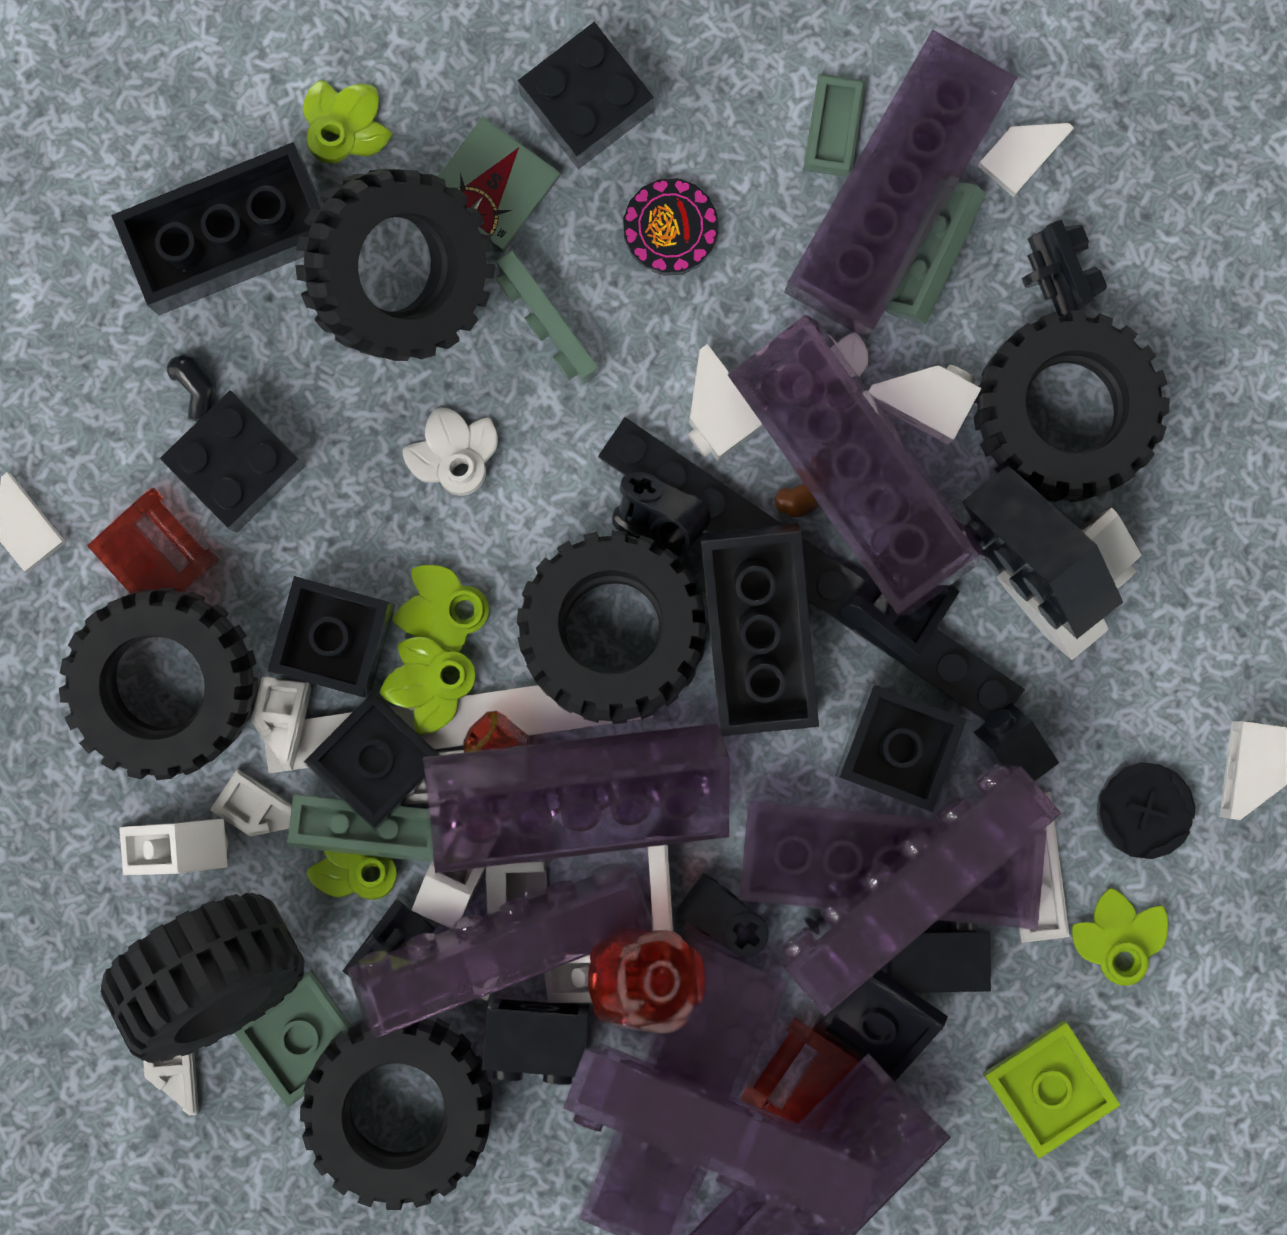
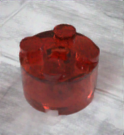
[588,929,706,1033]

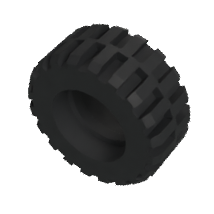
[295,169,495,361]
[973,310,1170,503]
[517,530,706,724]
[59,587,258,780]
[100,893,305,1063]
[300,1010,493,1210]

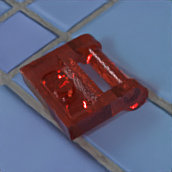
[87,488,219,594]
[740,1016,868,1150]

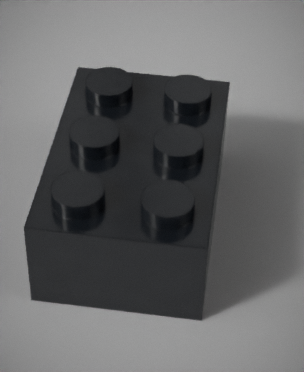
[962,465,1123,639]

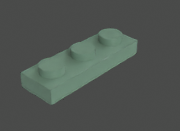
[880,178,986,324]
[496,250,599,385]
[287,795,440,862]

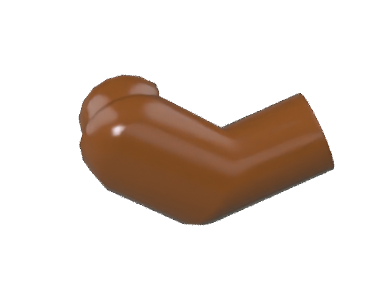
[775,457,836,517]

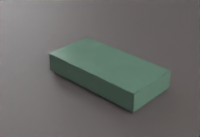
[803,74,866,178]

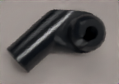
[167,354,216,421]

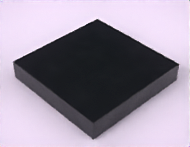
[304,692,444,831]
[812,960,948,1084]

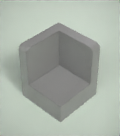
[486,860,548,913]

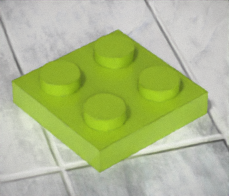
[982,1020,1121,1159]

